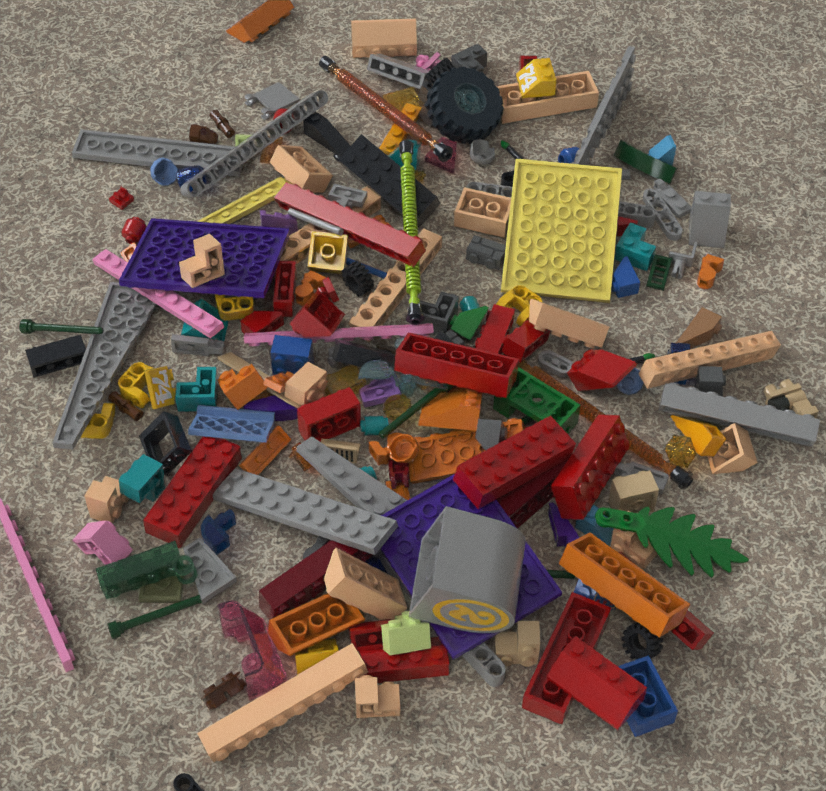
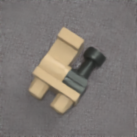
[764,379,819,419]

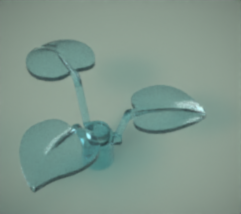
[359,337,447,397]

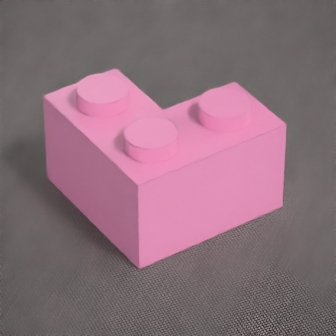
[73,520,133,568]

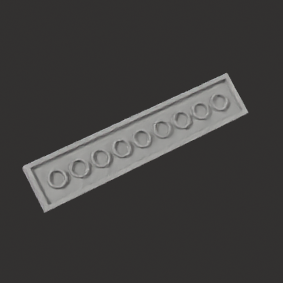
[72,129,245,177]
[213,468,398,555]

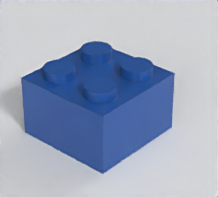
[270,335,314,375]

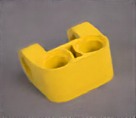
[496,285,542,326]
[214,294,254,321]
[118,362,153,408]
[80,403,115,439]

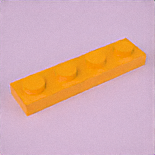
[379,103,422,155]

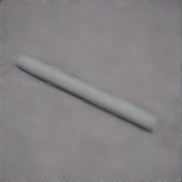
[288,208,344,236]

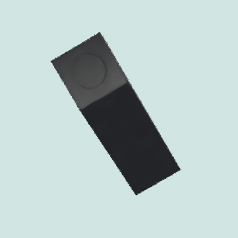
[303,111,351,156]

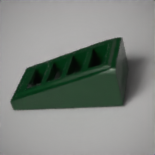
[646,254,672,291]

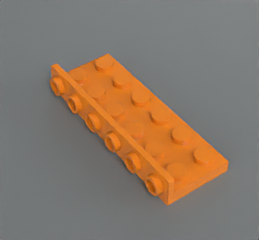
[409,418,525,484]

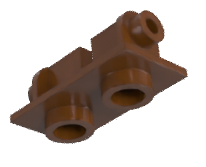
[200,671,246,710]

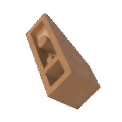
[674,307,722,353]

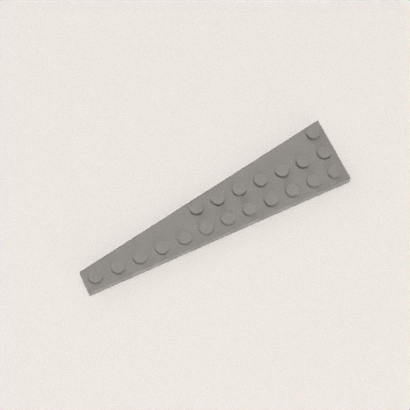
[571,46,636,165]
[53,282,157,450]
[297,437,408,515]

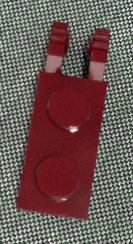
[388,459,410,489]

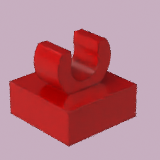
[109,186,134,210]
[317,277,340,303]

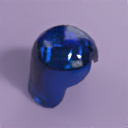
[177,165,206,192]

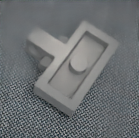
[328,184,367,208]

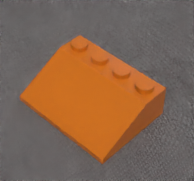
[418,387,483,431]

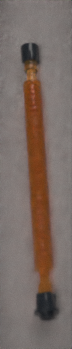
[319,56,453,162]
[503,354,694,489]

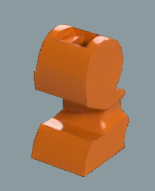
[697,254,724,289]
[295,270,326,306]
[369,432,402,465]

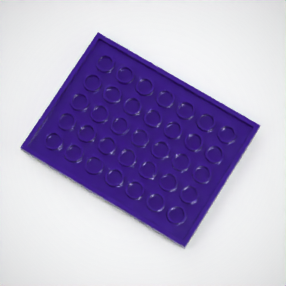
[119,218,290,298]
[380,474,562,660]

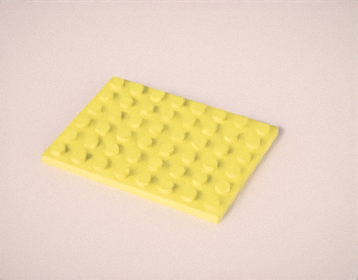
[501,159,622,303]

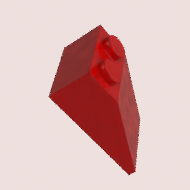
[567,349,637,391]

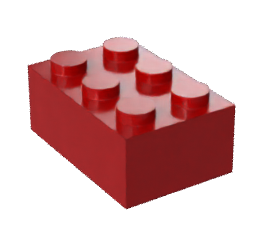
[297,387,361,442]

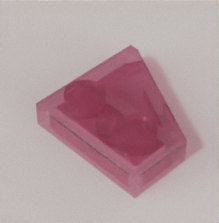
[425,136,457,173]

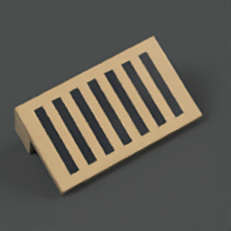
[321,439,360,463]

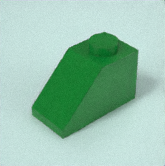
[450,306,489,341]

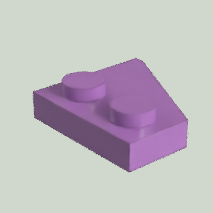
[260,210,298,234]
[359,372,401,408]

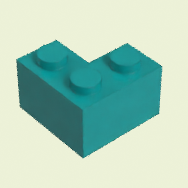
[614,222,656,272]
[175,367,218,412]
[119,454,165,503]

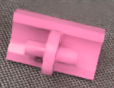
[416,52,441,71]

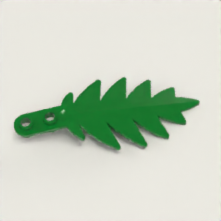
[595,507,749,578]

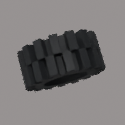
[425,58,455,86]
[341,261,374,297]
[621,622,664,660]

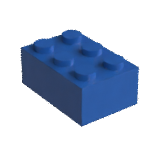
[618,655,678,737]

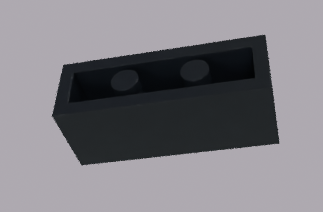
[25,334,86,378]
[332,338,395,374]

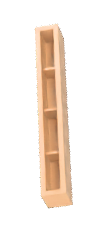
[197,643,368,762]

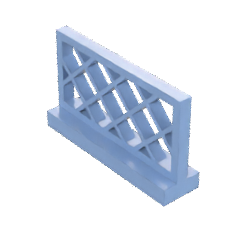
[188,405,275,443]

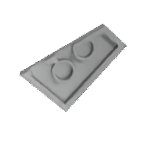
[183,538,237,604]

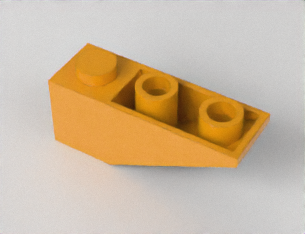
[670,415,726,457]

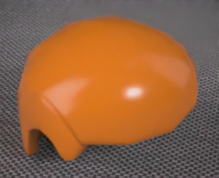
[388,434,419,464]

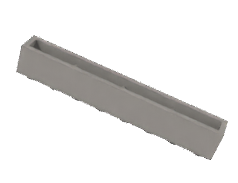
[658,382,820,447]

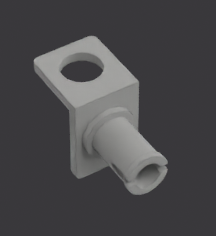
[669,242,697,279]

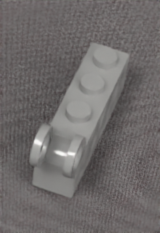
[367,54,430,89]

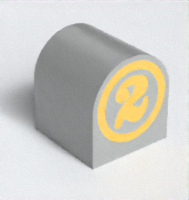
[409,506,526,633]

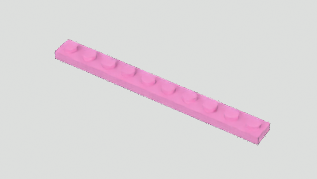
[92,249,224,339]
[244,323,434,346]
[0,498,75,672]

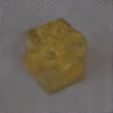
[665,435,697,468]

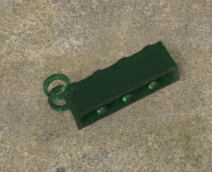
[96,541,198,599]

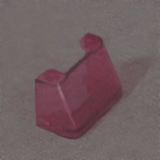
[217,600,287,700]

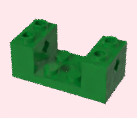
[493,367,581,434]

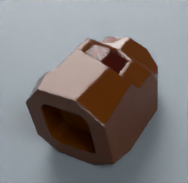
[189,124,218,144]

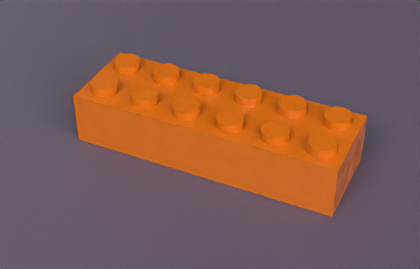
[559,532,690,638]

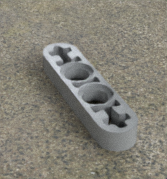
[643,188,683,241]

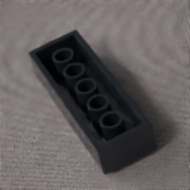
[338,134,441,228]

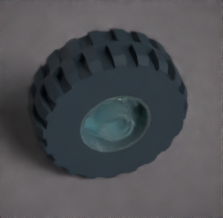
[426,67,504,144]

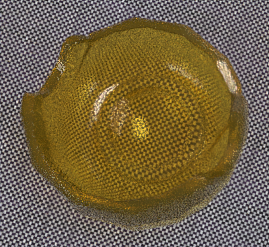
[383,394,412,421]

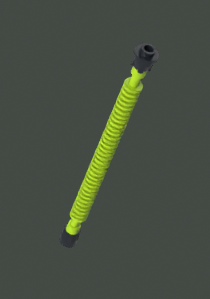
[399,140,425,325]

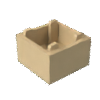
[608,470,659,513]

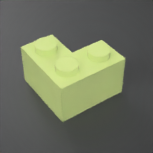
[381,611,431,655]

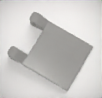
[245,82,300,120]

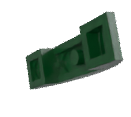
[614,140,678,184]

